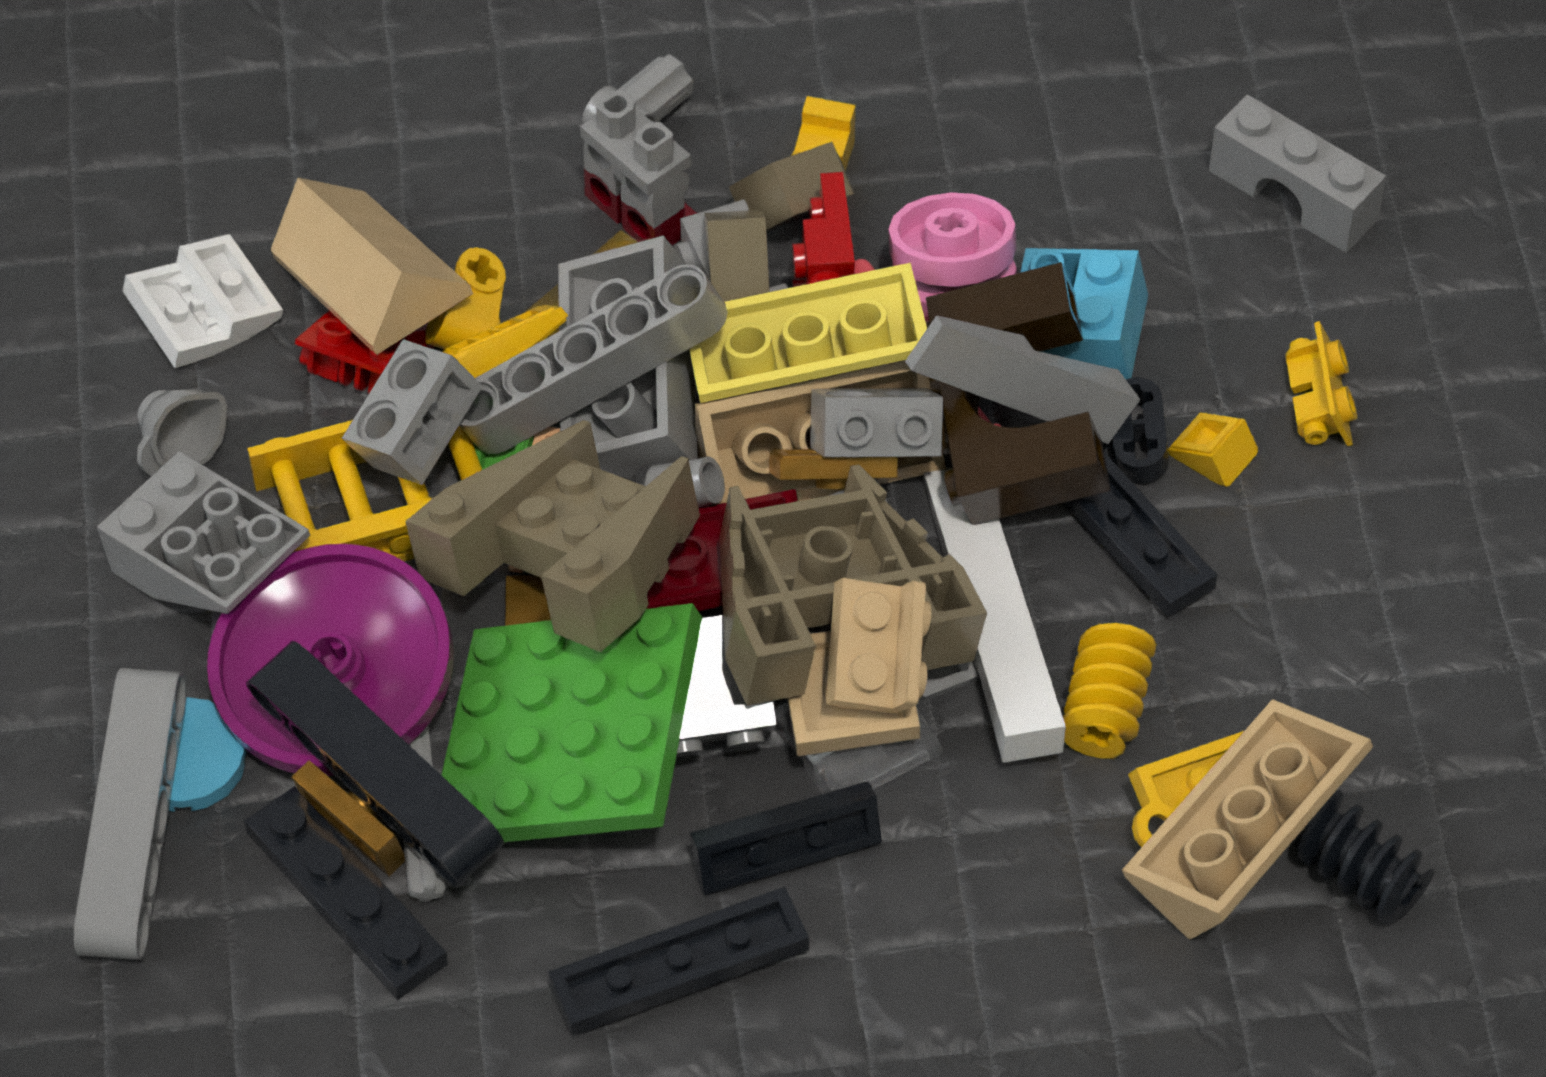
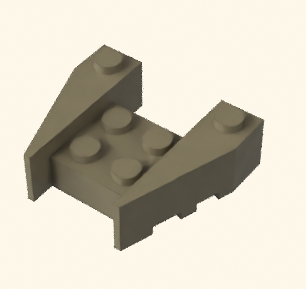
[405,420,700,652]
[720,464,987,706]

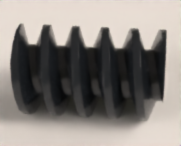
[1295,789,1435,925]

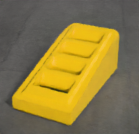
[442,305,568,378]

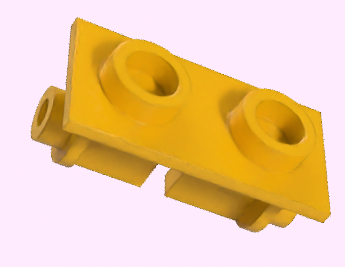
[1285,321,1357,446]

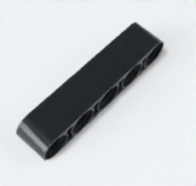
[246,641,504,887]

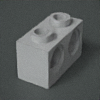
[342,340,483,485]
[810,388,943,457]

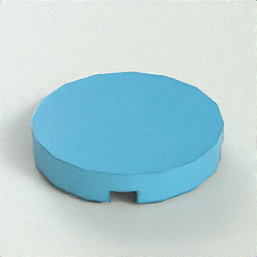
[169,697,246,812]

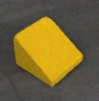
[1168,412,1258,487]

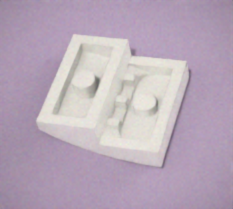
[123,234,283,368]

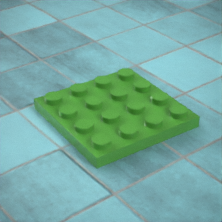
[441,603,702,842]

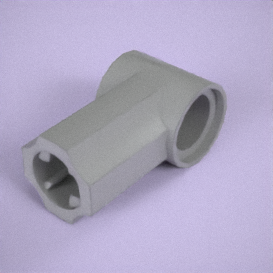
[582,54,693,124]

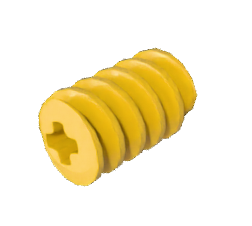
[1063,623,1157,759]

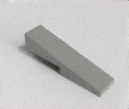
[905,315,1140,444]

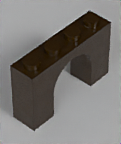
[926,262,1111,525]

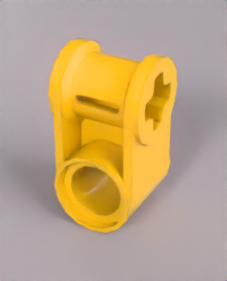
[425,247,506,350]

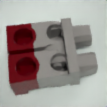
[580,89,697,246]

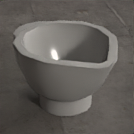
[137,389,228,477]

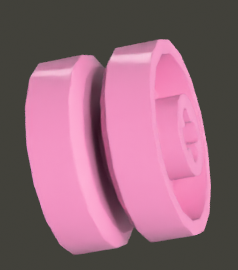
[888,192,1017,321]

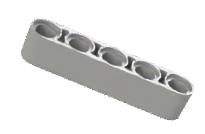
[459,265,728,454]
[74,668,186,960]

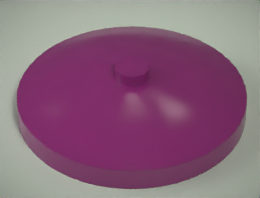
[207,544,454,776]

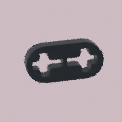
[1113,377,1169,484]

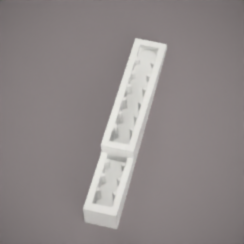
[923,468,1066,763]

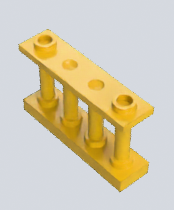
[247,420,483,562]

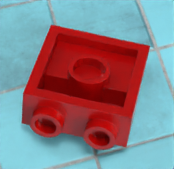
[792,172,855,287]

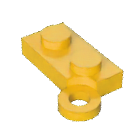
[1128,731,1244,847]

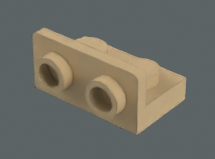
[826,578,932,714]

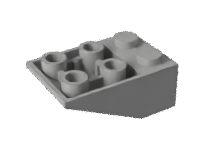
[96,451,310,614]

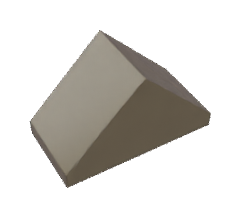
[729,142,855,233]
[704,209,770,302]

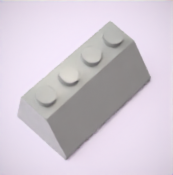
[558,236,697,481]

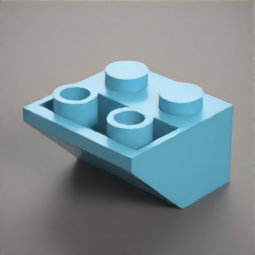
[1020,248,1148,379]

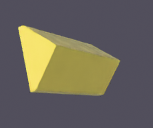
[689,262,927,403]

